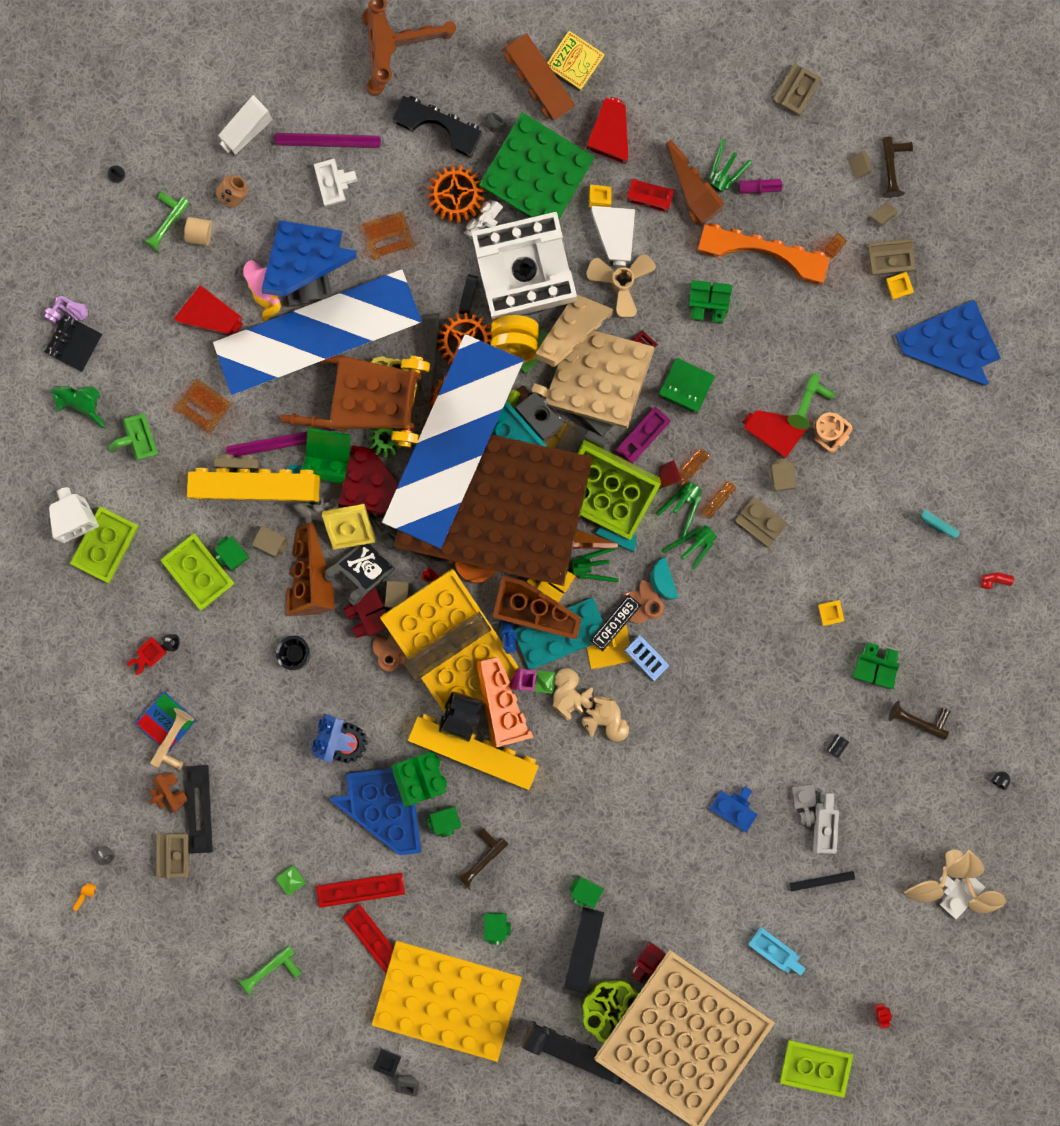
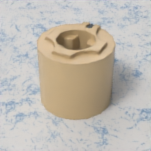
[184,217,212,246]

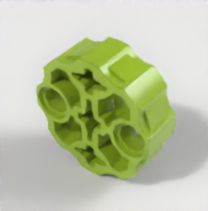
[582,979,640,1043]

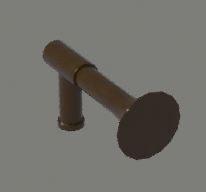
[883,136,913,198]
[888,700,951,740]
[455,828,508,891]

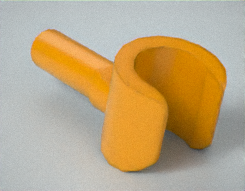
[72,883,96,911]

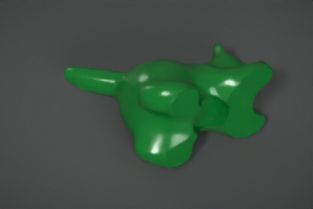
[51,386,105,428]

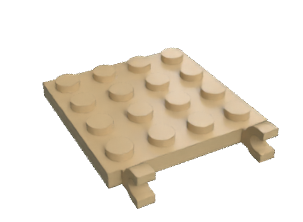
[532,330,655,429]

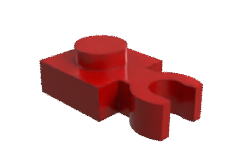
[127,637,167,675]
[874,1003,892,1029]

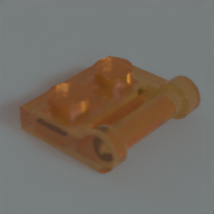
[362,211,415,261]
[174,378,232,435]

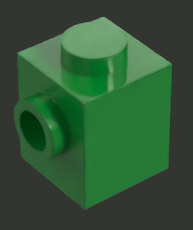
[215,536,250,571]
[427,806,462,838]
[569,876,604,908]
[484,912,511,945]

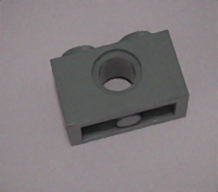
[515,392,563,443]

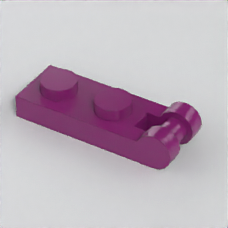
[615,407,671,464]

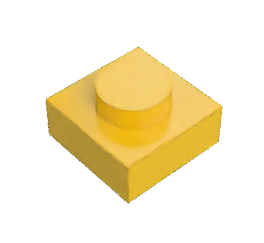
[588,184,612,207]
[885,272,914,300]
[818,600,844,626]

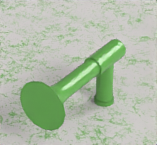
[142,191,190,254]
[788,374,835,429]
[238,946,302,997]

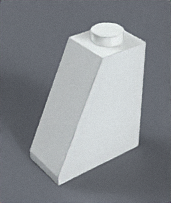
[218,95,273,155]
[591,206,635,267]

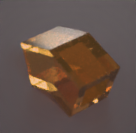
[822,232,847,259]

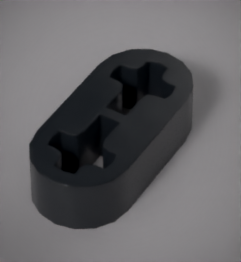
[458,274,479,315]

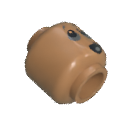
[216,175,248,207]

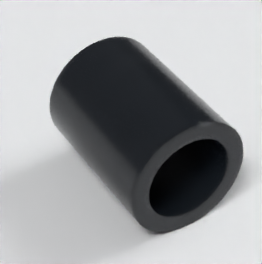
[826,734,849,759]

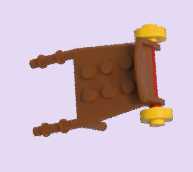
[281,355,430,448]

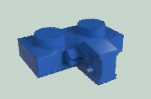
[709,786,758,832]

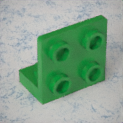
[658,358,715,415]
[302,428,351,484]

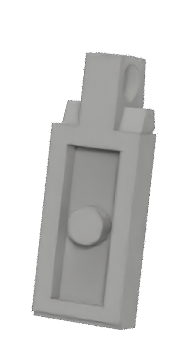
[813,792,839,854]

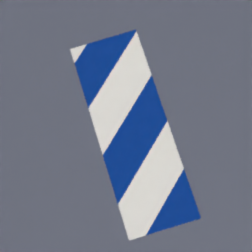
[213,269,422,396]
[382,334,524,548]

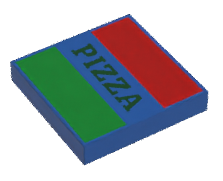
[135,691,197,753]

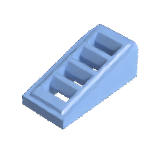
[623,635,669,681]

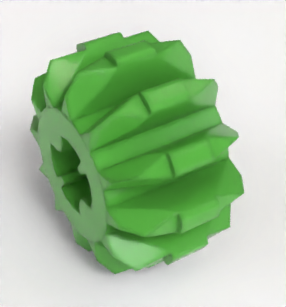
[368,428,403,457]

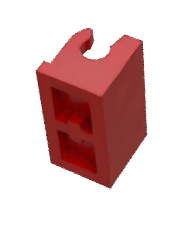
[627,178,674,212]

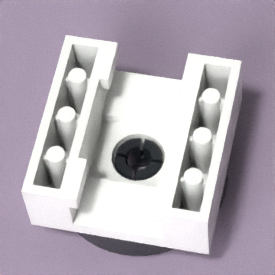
[471,212,577,322]

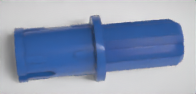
[499,620,517,654]

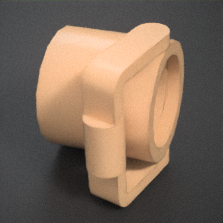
[813,412,853,453]

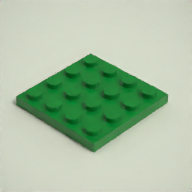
[478,112,595,219]

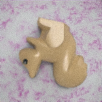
[552,668,593,721]
[582,695,629,742]

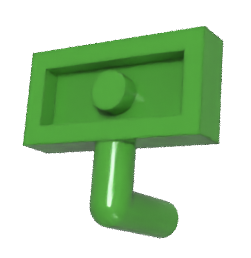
[108,413,158,461]

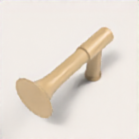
[150,708,194,770]

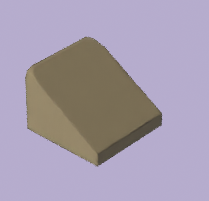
[849,150,873,179]
[870,203,898,227]

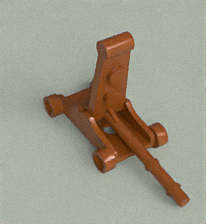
[361,0,456,96]

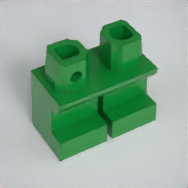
[689,280,732,324]
[851,642,900,689]

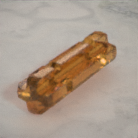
[677,449,710,486]
[702,481,736,519]

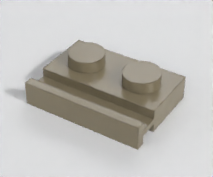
[773,63,821,117]
[868,239,916,276]
[214,454,261,471]
[735,497,788,548]
[156,833,189,878]

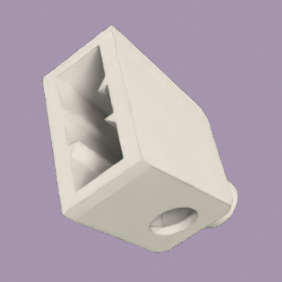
[49,487,99,543]

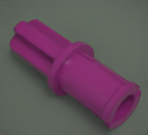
[739,178,782,195]

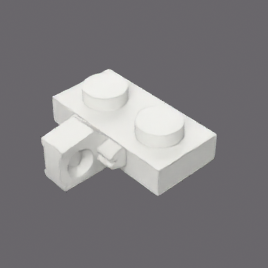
[314,159,358,207]
[464,200,503,239]
[939,876,985,920]

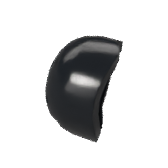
[276,635,310,671]

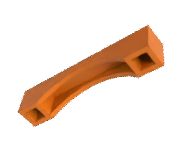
[697,223,830,286]

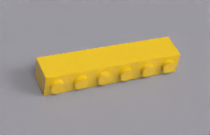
[187,468,320,502]
[408,714,539,790]

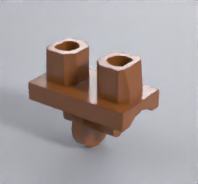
[148,772,187,814]

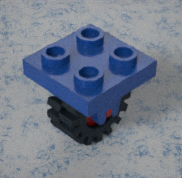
[312,713,367,763]

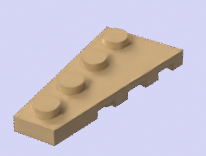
[535,295,613,367]

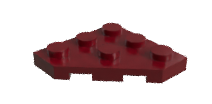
[338,445,398,516]

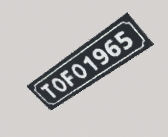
[589,594,642,652]

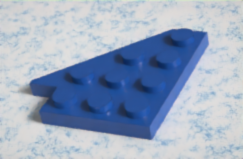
[262,220,357,297]
[895,300,1001,386]
[330,768,421,855]

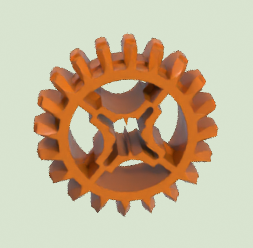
[427,165,485,223]
[437,313,492,366]

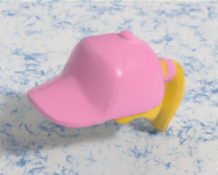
[243,260,281,322]

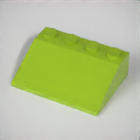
[576,439,661,540]

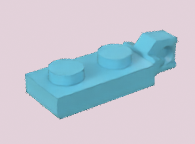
[748,927,806,976]

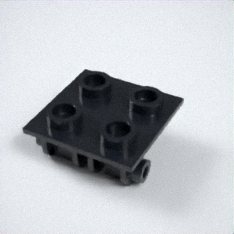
[44,314,103,372]

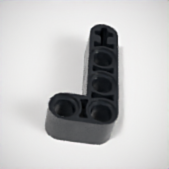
[562,907,604,998]

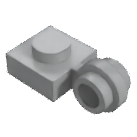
[792,784,817,827]

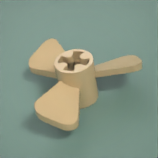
[586,255,656,318]

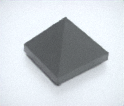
[395,1075,420,1097]

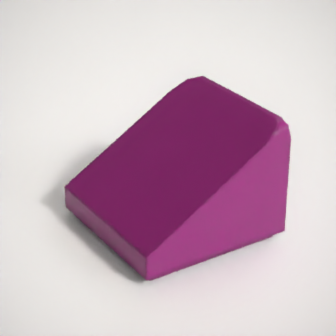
[509,668,537,692]

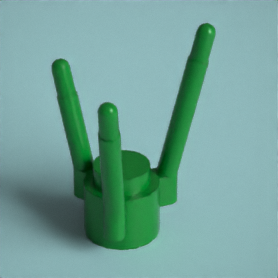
[708,139,752,193]
[656,481,702,538]
[662,525,717,569]
[572,545,621,582]

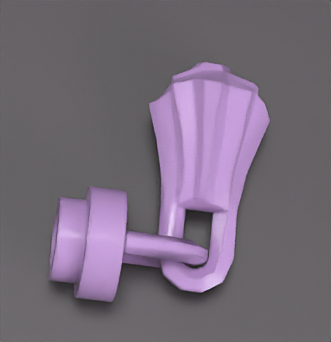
[44,296,88,324]

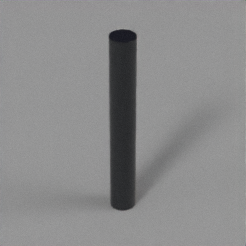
[789,871,855,892]

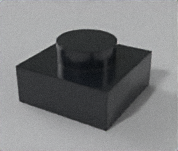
[373,1048,401,1077]

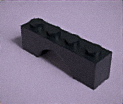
[392,96,482,158]

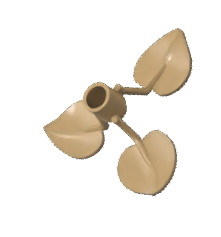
[904,850,1006,913]

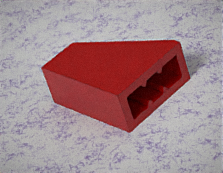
[586,97,629,164]
[174,285,243,336]
[742,410,811,459]

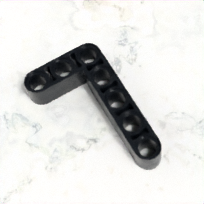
[522,1021,623,1085]

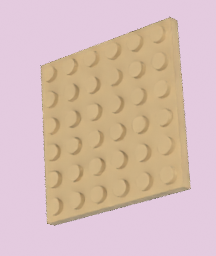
[594,950,775,1126]

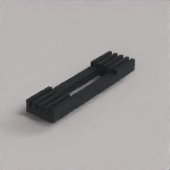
[186,765,213,854]

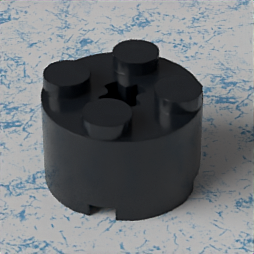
[439,691,482,742]

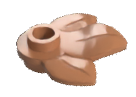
[623,580,664,623]
[372,635,410,672]

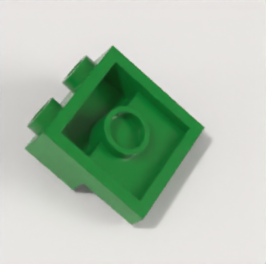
[391,751,447,807]

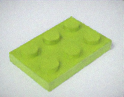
[70,506,139,584]
[160,533,235,611]
[779,1039,853,1098]

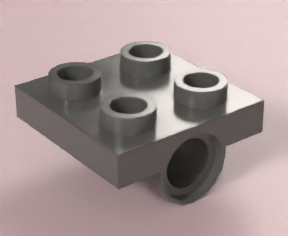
[288,273,332,307]

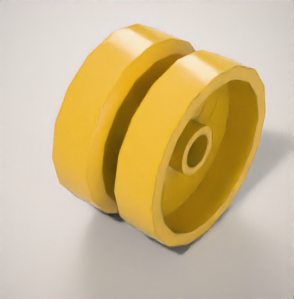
[490,315,539,363]

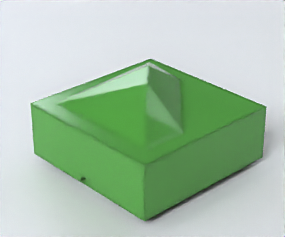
[532,671,555,694]
[276,865,306,896]

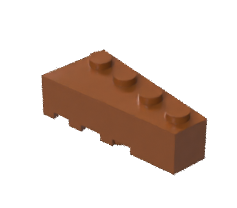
[501,33,576,121]

